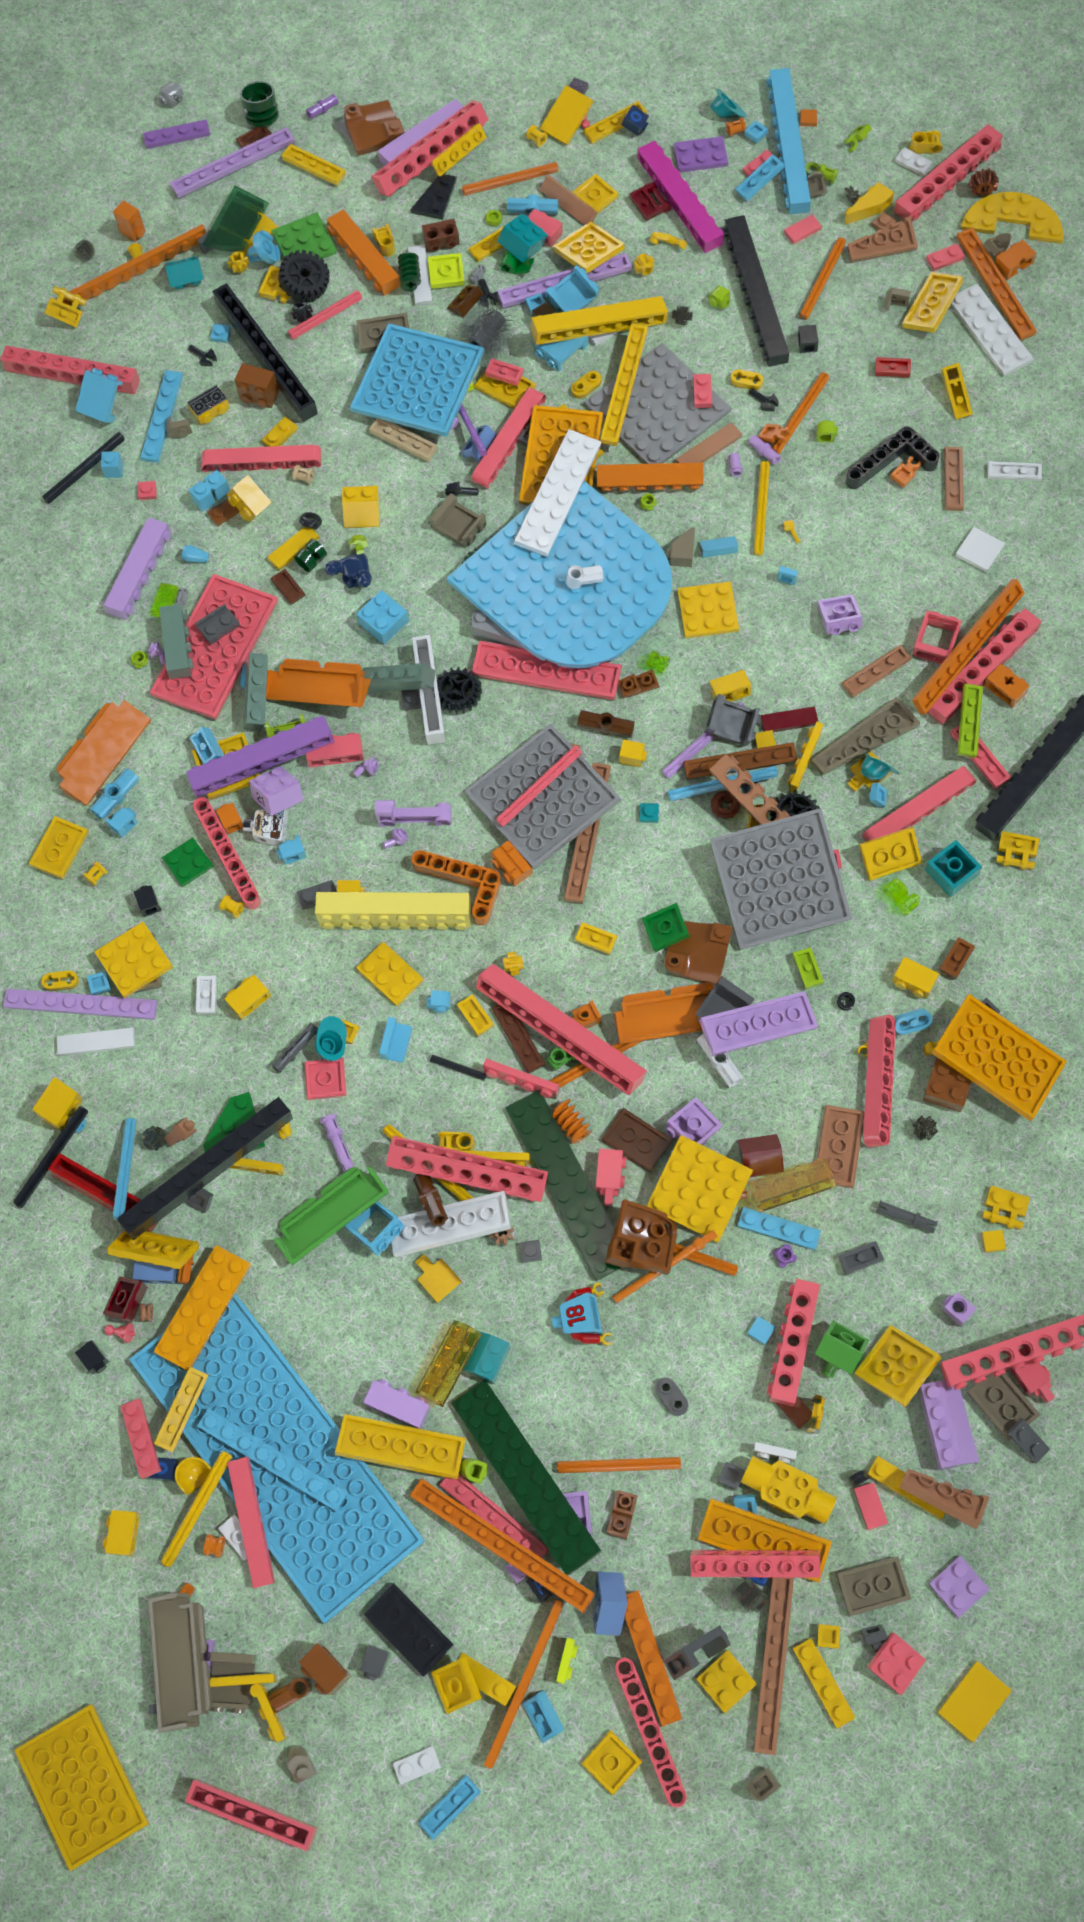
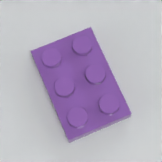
[674,136,728,173]

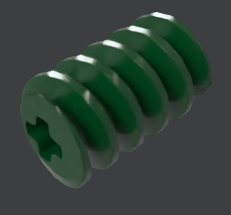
[397,253,421,292]

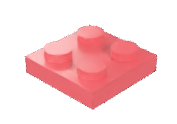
[867,1632,926,1696]

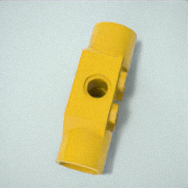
[741,1456,837,1524]

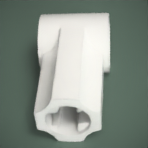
[566,565,604,589]

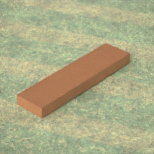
[539,175,598,225]
[676,422,742,463]
[944,447,964,511]
[842,645,912,698]

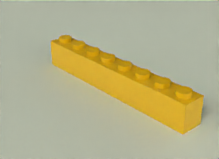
[530,296,668,345]

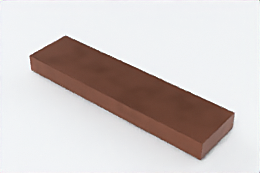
[492,1004,545,1074]

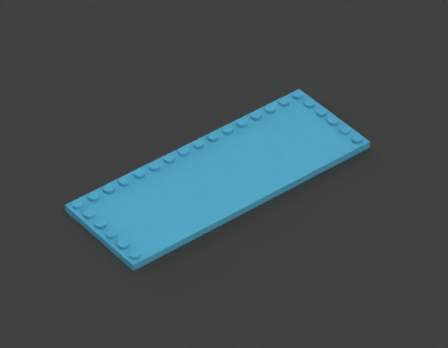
[129,1293,425,1624]

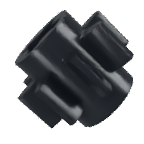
[291,301,313,323]

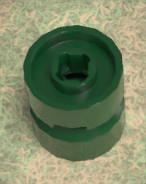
[293,538,327,573]

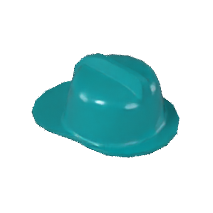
[710,89,747,118]
[861,752,900,780]
[315,1016,347,1061]

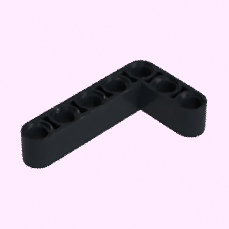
[846,426,940,489]

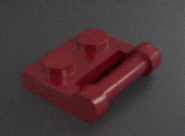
[629,182,672,221]

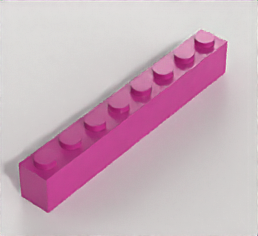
[637,140,724,253]

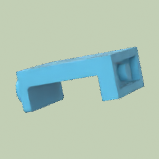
[545,265,599,313]
[534,336,588,371]
[75,368,123,423]

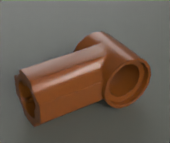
[268,1677,312,1713]

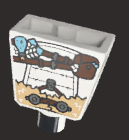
[243,809,288,847]

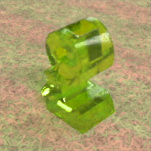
[883,878,920,916]

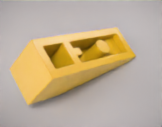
[940,363,973,420]
[459,1652,517,1706]

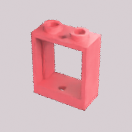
[912,610,962,664]

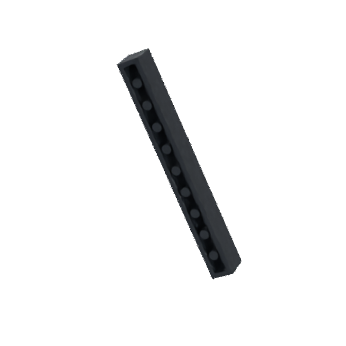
[722,215,789,367]
[212,283,318,422]
[975,694,1084,841]
[117,1097,293,1241]

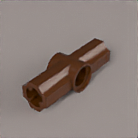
[577,710,635,738]
[413,1174,448,1227]

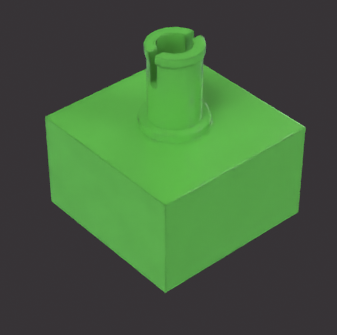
[815,1320,869,1378]

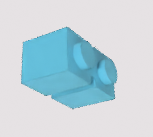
[189,469,230,511]

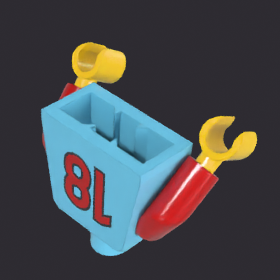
[552,1283,612,1346]

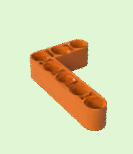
[411,850,501,925]

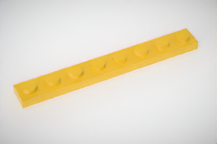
[600,323,648,446]

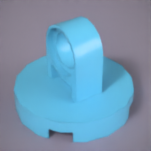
[247,230,280,265]

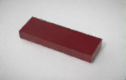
[760,706,819,732]

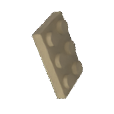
[356,313,409,353]
[966,1374,1040,1442]
[836,1557,911,1617]

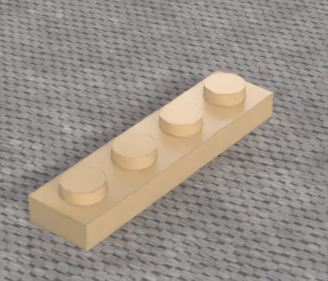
[369,418,438,462]

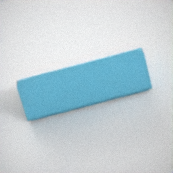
[700,536,738,558]
[189,727,225,764]
[522,1690,565,1743]

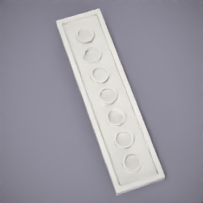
[514,429,601,557]

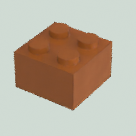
[234,363,279,408]
[923,1058,972,1113]
[299,1643,352,1695]

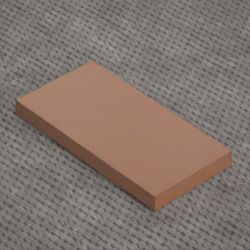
[814,1105,865,1189]

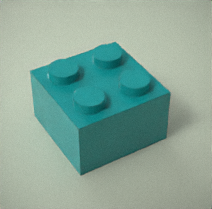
[497,213,548,263]
[925,840,982,898]

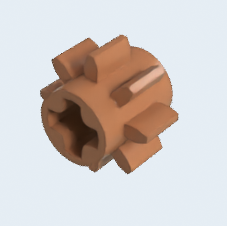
[490,1227,514,1246]

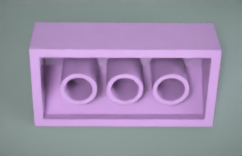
[918,1380,979,1471]

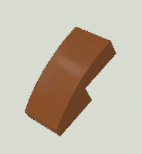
[618,669,660,698]
[606,1490,638,1540]

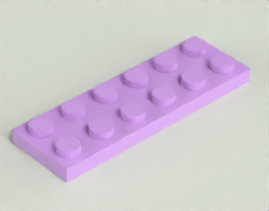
[699,991,818,1056]

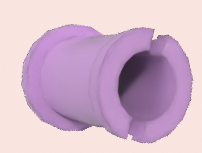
[728,453,743,477]

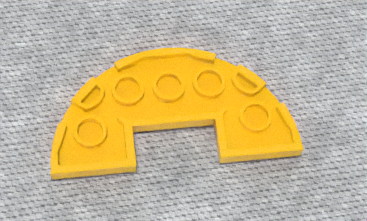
[960,191,1063,244]

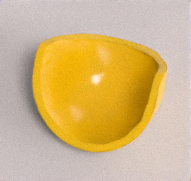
[175,1457,212,1495]

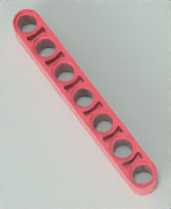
[472,388,546,488]
[201,445,321,473]
[862,766,977,841]
[193,797,261,910]
[863,1014,896,1148]
[615,1658,686,1807]

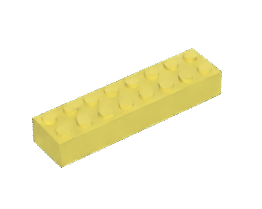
[315,892,472,930]

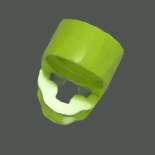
[805,162,839,184]

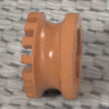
[140,1303,153,1322]

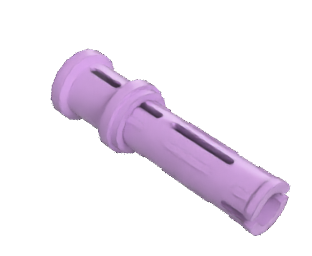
[320,1114,355,1173]

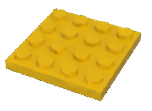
[646,1135,753,1243]

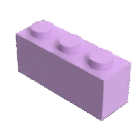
[363,1379,431,1429]

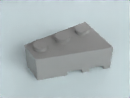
[472,610,525,649]

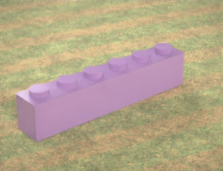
[378,99,469,166]
[103,517,171,620]

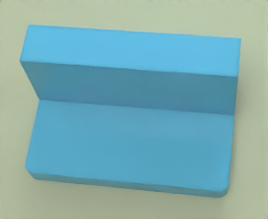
[379,1017,412,1063]

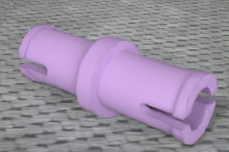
[748,435,781,465]

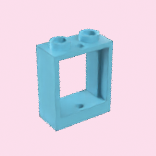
[345,1202,405,1256]

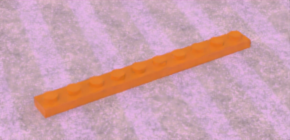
[55,224,206,306]
[912,579,1025,714]
[410,1478,595,1614]

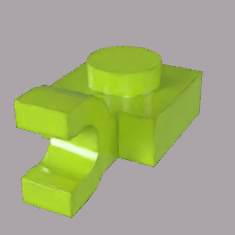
[843,123,872,152]
[348,535,368,555]

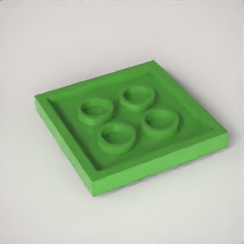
[272,212,337,259]

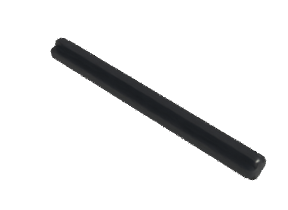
[42,432,125,504]
[13,1106,88,1208]

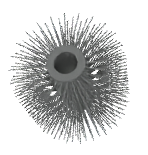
[456,298,518,362]

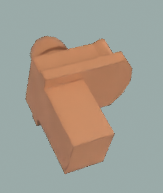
[164,1117,197,1146]

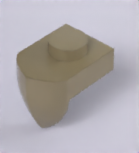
[807,171,828,198]
[984,233,1011,256]
[885,288,911,311]
[166,416,192,438]
[287,1745,316,1784]
[747,1767,782,1801]

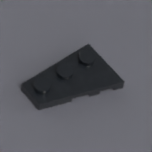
[411,174,457,220]

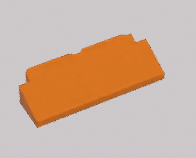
[266,659,371,708]
[57,700,151,806]
[612,982,713,1044]

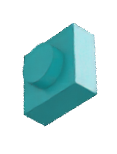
[640,803,659,823]

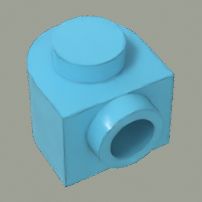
[427,990,451,1014]

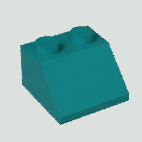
[165,255,204,289]
[457,1330,511,1384]

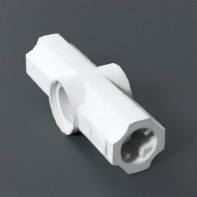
[697,1034,744,1088]

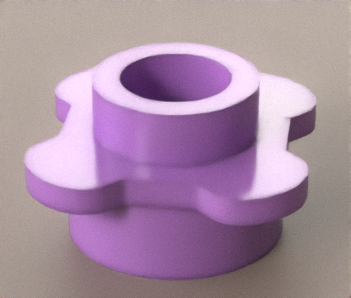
[773,1244,797,1268]

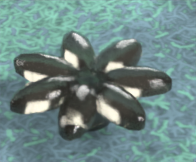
[845,185,861,203]

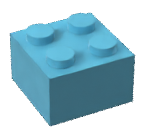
[356,590,409,645]

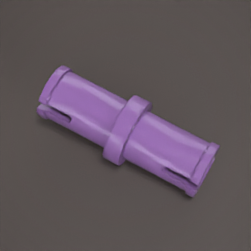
[306,94,338,119]

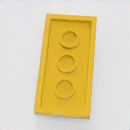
[902,272,964,333]
[107,1231,199,1269]

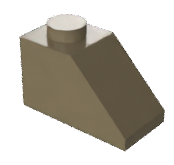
[667,527,695,567]

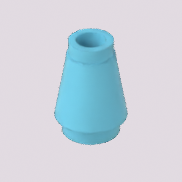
[182,544,209,563]

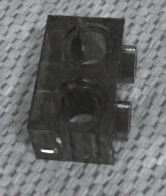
[732,1577,767,1613]

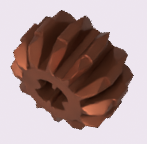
[969,168,999,197]

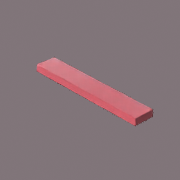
[227,1457,275,1589]
[440,1474,549,1559]

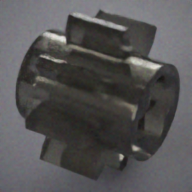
[672,305,693,325]
[912,1115,938,1141]
[142,1125,167,1151]

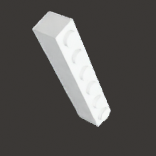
[412,635,446,745]

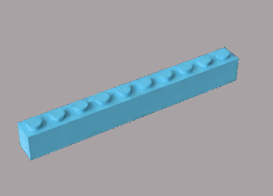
[766,68,811,214]

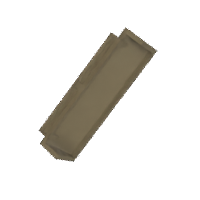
[149,1593,212,1733]

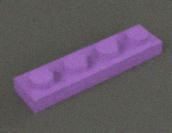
[143,119,211,149]

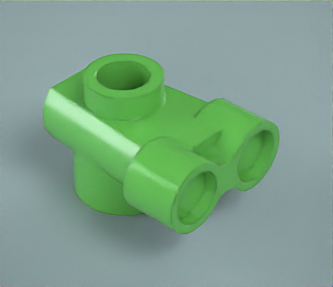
[546,1047,576,1071]

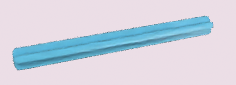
[668,766,778,801]
[113,1118,136,1220]

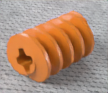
[552,1099,593,1144]

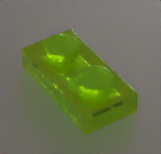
[151,582,179,618]

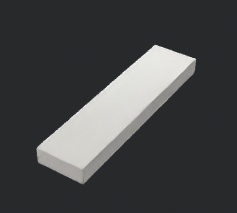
[408,245,433,306]
[57,1028,135,1056]

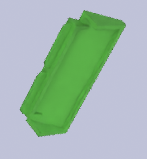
[273,1166,390,1266]

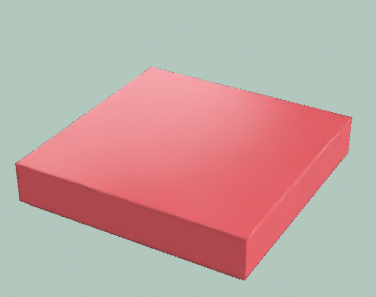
[305,1057,347,1100]

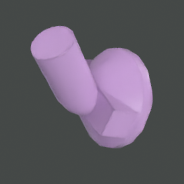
[148,641,166,666]
[353,757,379,777]
[382,828,408,849]

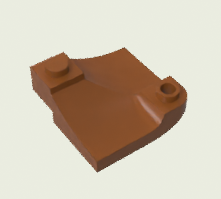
[344,100,405,155]
[665,921,733,985]
[605,1199,677,1275]

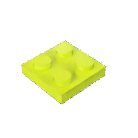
[428,253,465,289]

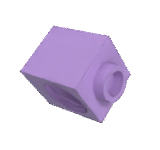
[942,1292,977,1327]

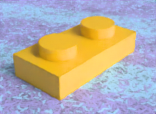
[262,417,298,447]
[575,922,618,955]
[457,994,494,1037]

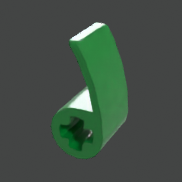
[499,250,535,274]

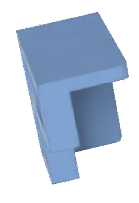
[593,1571,627,1636]

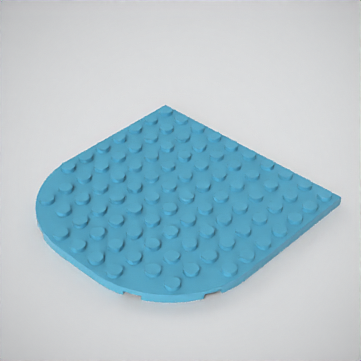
[447,481,672,668]

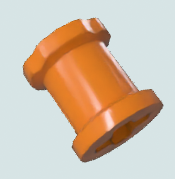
[726,117,746,137]

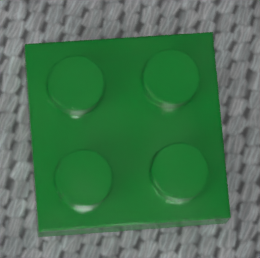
[162,837,214,888]
[642,902,690,952]

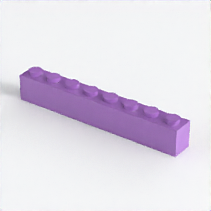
[186,716,335,798]

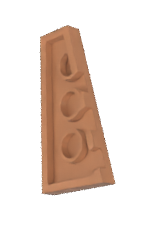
[847,216,918,262]
[899,1469,989,1529]

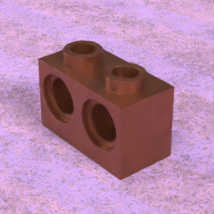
[422,219,460,252]

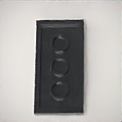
[364,1583,454,1677]

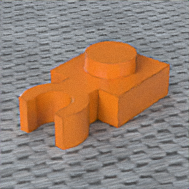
[758,423,791,443]
[890,456,921,488]

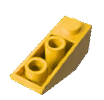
[844,182,894,224]

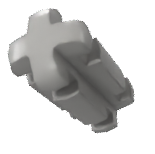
[469,264,486,285]
[174,587,189,609]

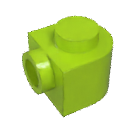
[708,285,731,310]
[817,420,838,443]
[460,1458,488,1484]

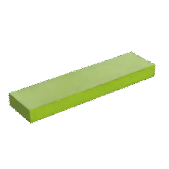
[957,684,983,758]

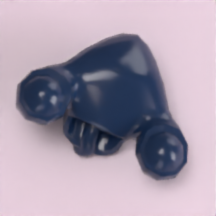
[324,553,372,589]

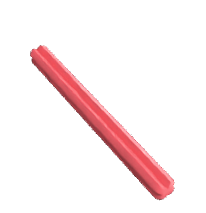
[496,746,582,827]

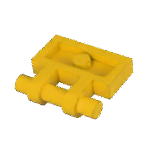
[258,265,291,304]
[44,286,87,328]
[996,831,1040,870]
[982,1185,1030,1230]

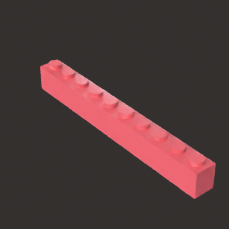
[476,964,647,1096]

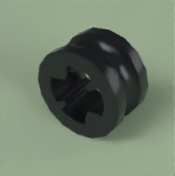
[837,992,855,1011]
[848,1469,870,1487]

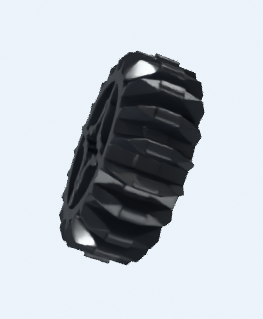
[433,666,482,715]
[769,789,820,821]

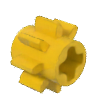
[228,252,249,273]
[634,254,655,276]
[503,951,524,976]

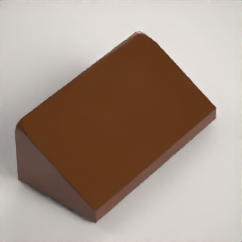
[447,285,483,318]

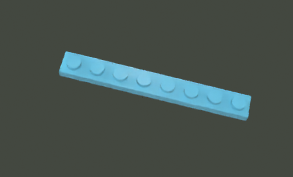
[197,1408,348,1512]

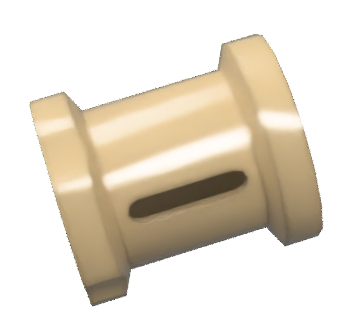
[292,464,315,484]

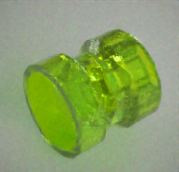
[646,650,670,674]

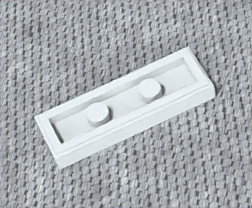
[987,461,1042,482]

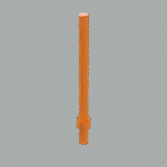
[612,1230,718,1303]

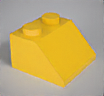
[342,485,380,528]
[32,1077,82,1131]

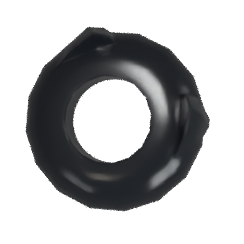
[299,512,322,529]

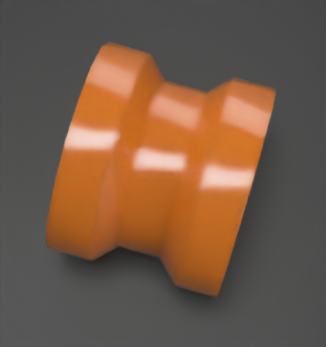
[203,1534,226,1558]

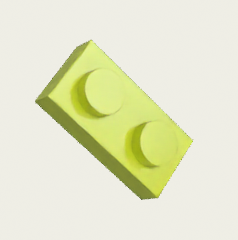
[556,1638,578,1684]

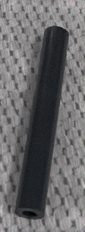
[430,1054,487,1081]

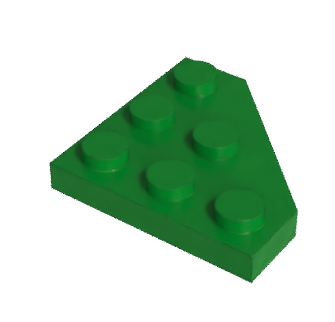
[203,1092,265,1152]

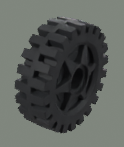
[278,250,330,302]

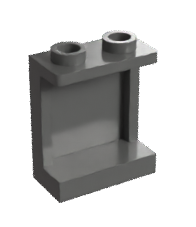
[704,694,761,746]
[694,976,755,1023]
[663,1625,731,1680]

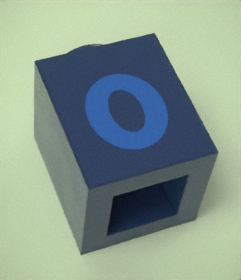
[621,105,649,135]
[148,1457,179,1482]

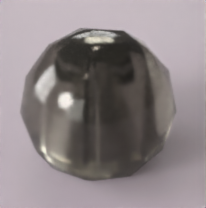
[74,239,95,262]

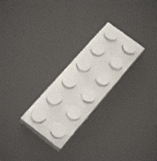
[950,284,1034,377]
[389,1191,512,1257]

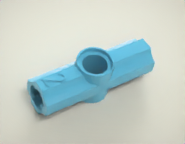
[507,194,558,217]
[90,768,139,820]

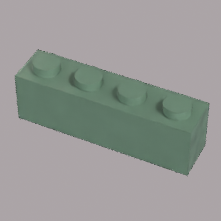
[159,604,194,679]
[243,653,268,731]
[363,663,436,692]

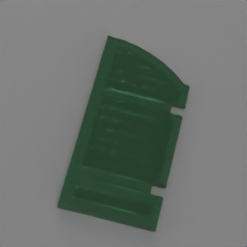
[203,186,269,251]

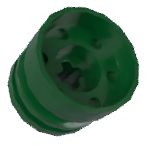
[240,81,279,127]

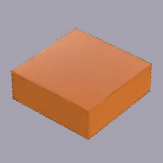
[800,109,817,127]

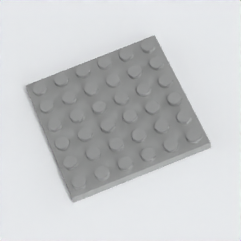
[584,343,732,464]
[464,723,621,870]
[710,808,852,950]

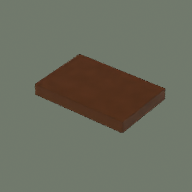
[601,1108,673,1173]

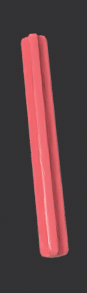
[288,290,362,339]

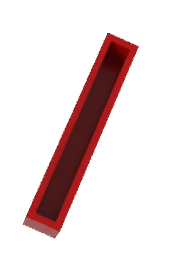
[48,1153,159,1232]

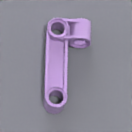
[375,800,451,827]

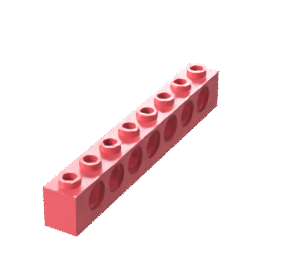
[371,100,489,196]
[894,124,1003,221]
[0,346,140,394]
[927,608,1042,725]
[386,1136,548,1202]
[939,1314,1084,1390]

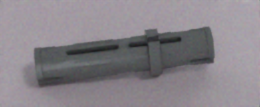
[271,1022,318,1073]
[876,1200,938,1234]

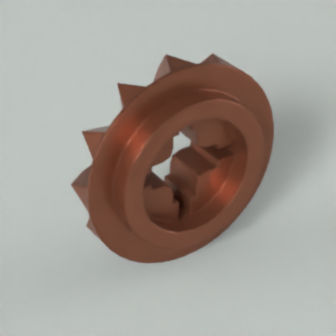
[710,791,741,820]

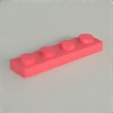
[950,725,1011,790]
[483,1058,559,1099]
[121,1398,161,1479]

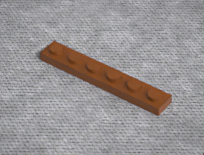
[684,742,797,779]

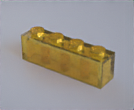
[749,1158,836,1213]
[415,1320,482,1407]

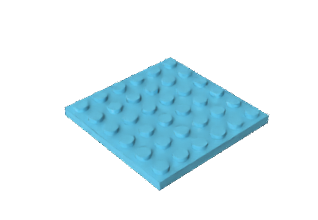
[350,323,485,437]

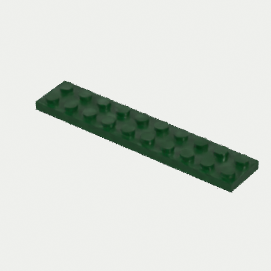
[505,1091,622,1281]
[451,1380,602,1576]

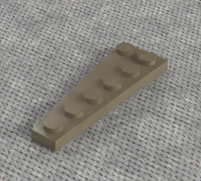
[811,697,921,776]

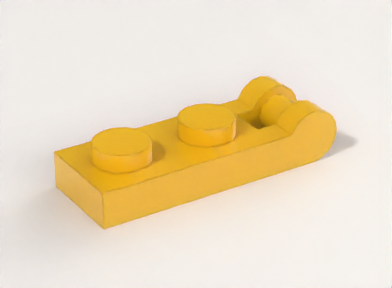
[250,1684,287,1743]

